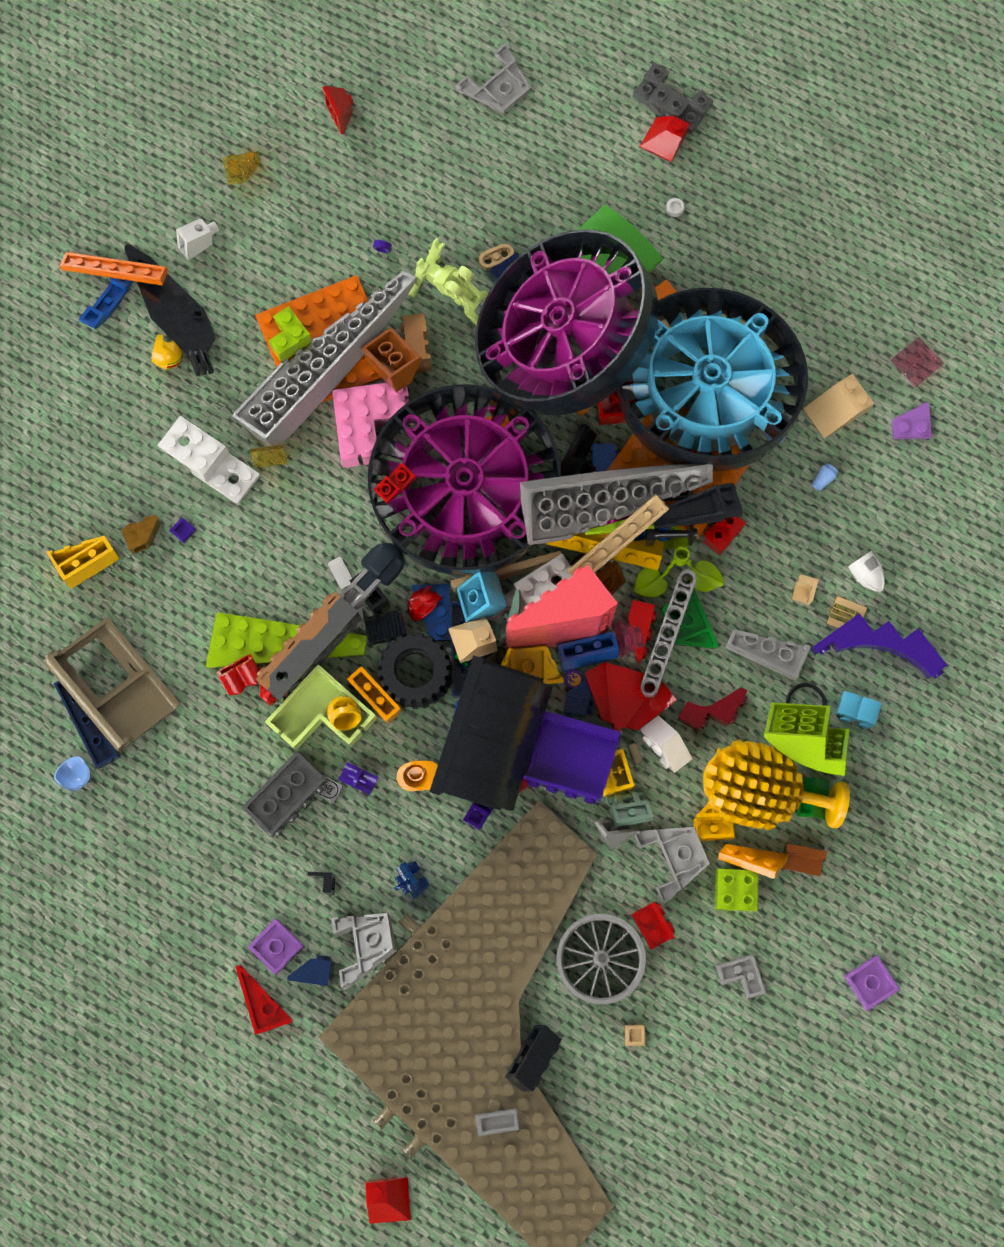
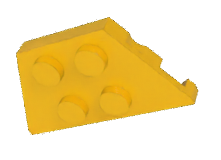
[501,645,564,684]

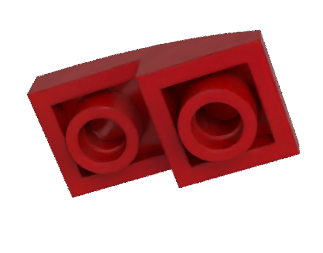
[373,463,417,503]

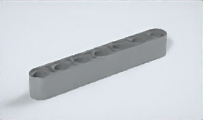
[641,570,696,698]

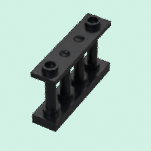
[645,490,697,546]

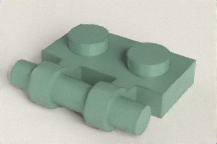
[605,790,654,827]

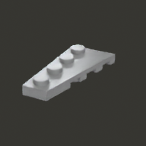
[725,629,811,681]

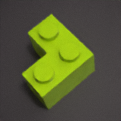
[268,306,311,363]

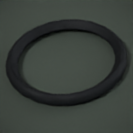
[786,683,826,706]

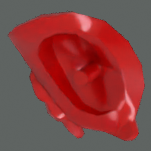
[408,586,442,621]

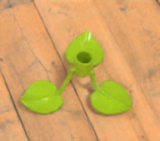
[634,526,724,598]

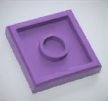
[248,918,304,975]
[844,955,900,1011]

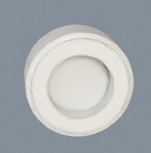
[666,198,684,217]

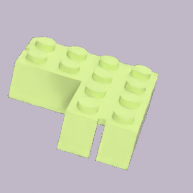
[265,664,377,751]

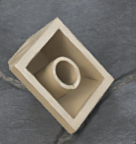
[448,617,497,663]

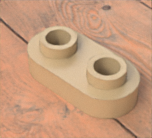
[479,244,514,271]

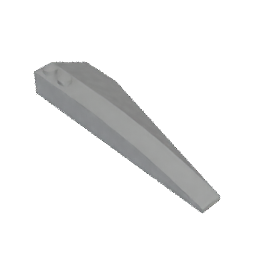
[520,464,713,545]

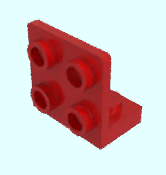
[631,901,675,950]

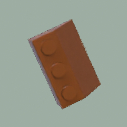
[361,327,422,393]

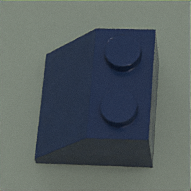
[287,955,335,986]

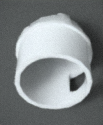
[848,551,885,592]

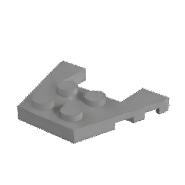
[455,43,530,114]
[633,827,711,904]
[331,913,396,990]

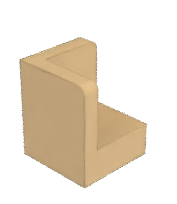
[792,574,819,605]

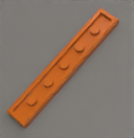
[60,252,168,285]

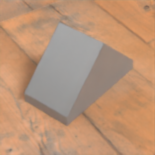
[595,819,636,849]

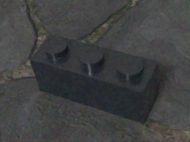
[505,1025,562,1092]

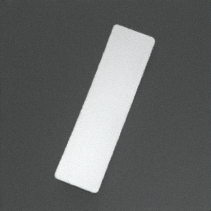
[328,557,366,608]

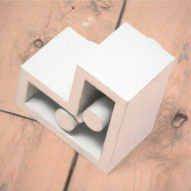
[640,716,693,773]

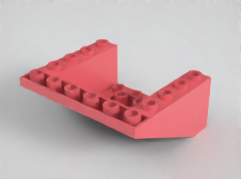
[506,565,618,650]

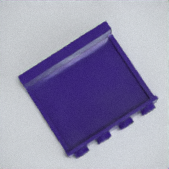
[523,711,621,805]

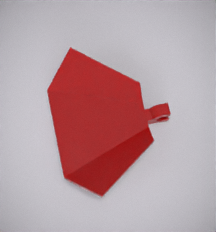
[585,662,677,734]

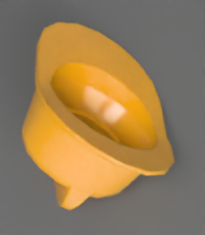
[396,760,438,791]

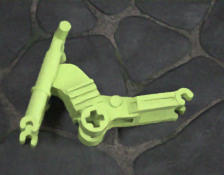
[408,238,488,326]

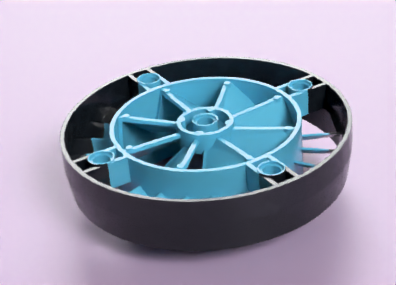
[617,288,808,472]

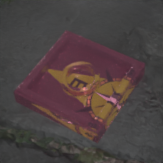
[891,337,944,388]

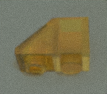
[222,151,261,185]

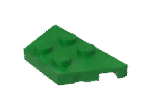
[661,580,719,649]

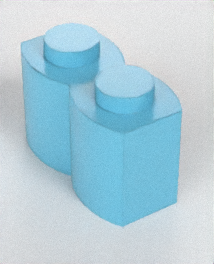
[836,691,882,729]

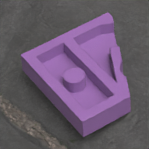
[892,402,932,439]

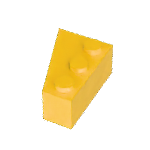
[46,536,120,589]

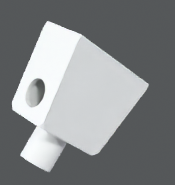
[176,219,219,261]

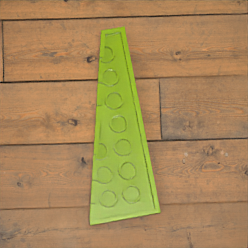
[205,612,368,669]

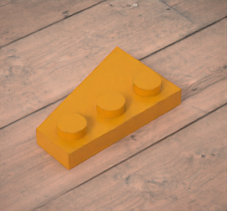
[718,844,788,879]

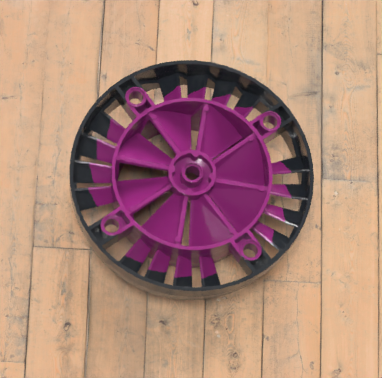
[475,229,659,416]
[368,384,561,576]

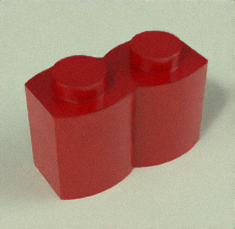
[217,654,260,696]

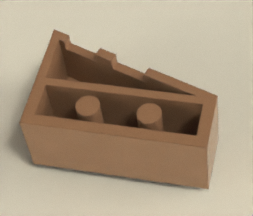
[400,313,432,373]

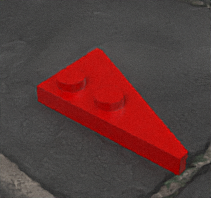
[235,965,293,1035]

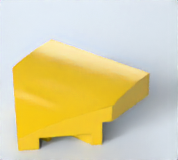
[693,802,735,841]

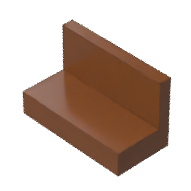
[782,844,827,876]

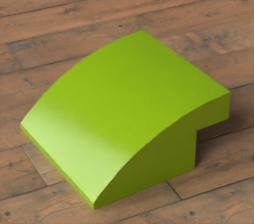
[764,702,850,776]

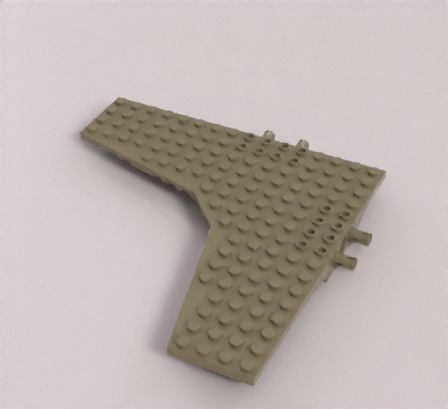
[318,800,613,1247]

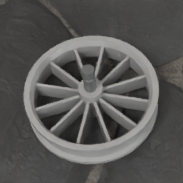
[557,914,646,1004]

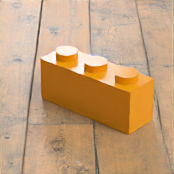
[347,666,402,725]

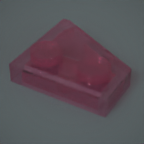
[611,621,644,657]

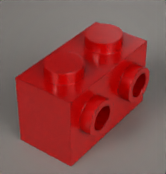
[702,517,746,555]

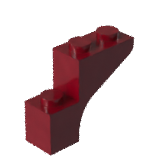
[677,688,748,731]

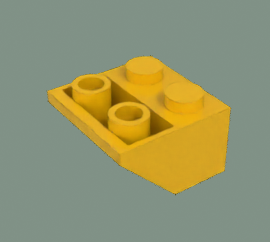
[602,748,634,798]

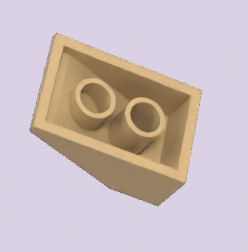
[803,374,874,439]

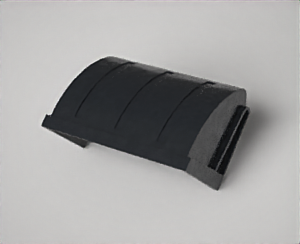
[429,655,553,811]

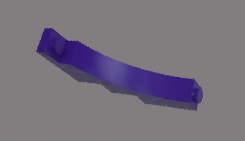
[810,613,947,679]

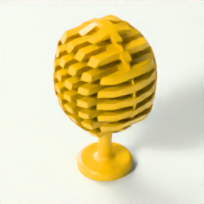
[703,740,850,830]

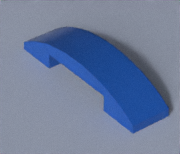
[79,278,133,329]

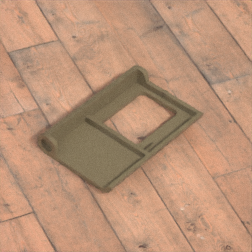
[44,617,180,752]

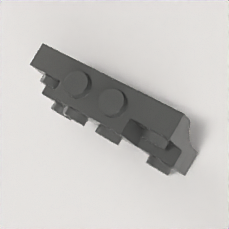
[633,62,713,135]

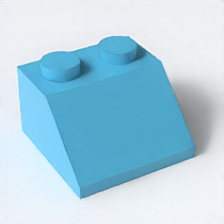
[456,572,507,623]

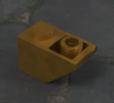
[121,515,161,554]

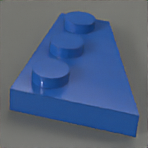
[411,584,451,641]

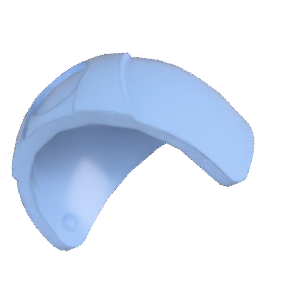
[54,756,90,791]

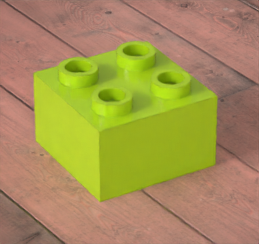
[714,869,758,912]

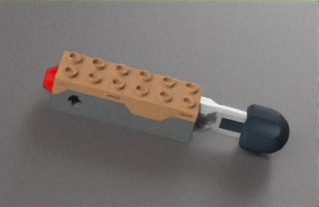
[256,543,405,706]

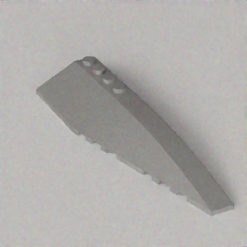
[232,271,417,452]

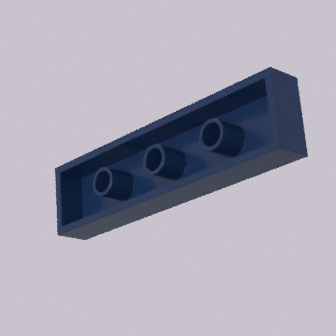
[450,601,472,698]
[54,681,121,769]

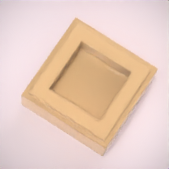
[624,1025,646,1046]

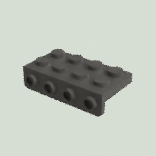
[242,751,328,838]

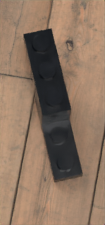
[561,424,597,476]

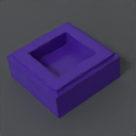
[169,517,196,544]

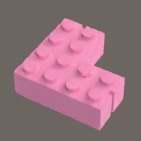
[332,383,409,468]

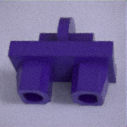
[338,762,379,795]

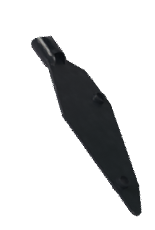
[124,244,215,376]

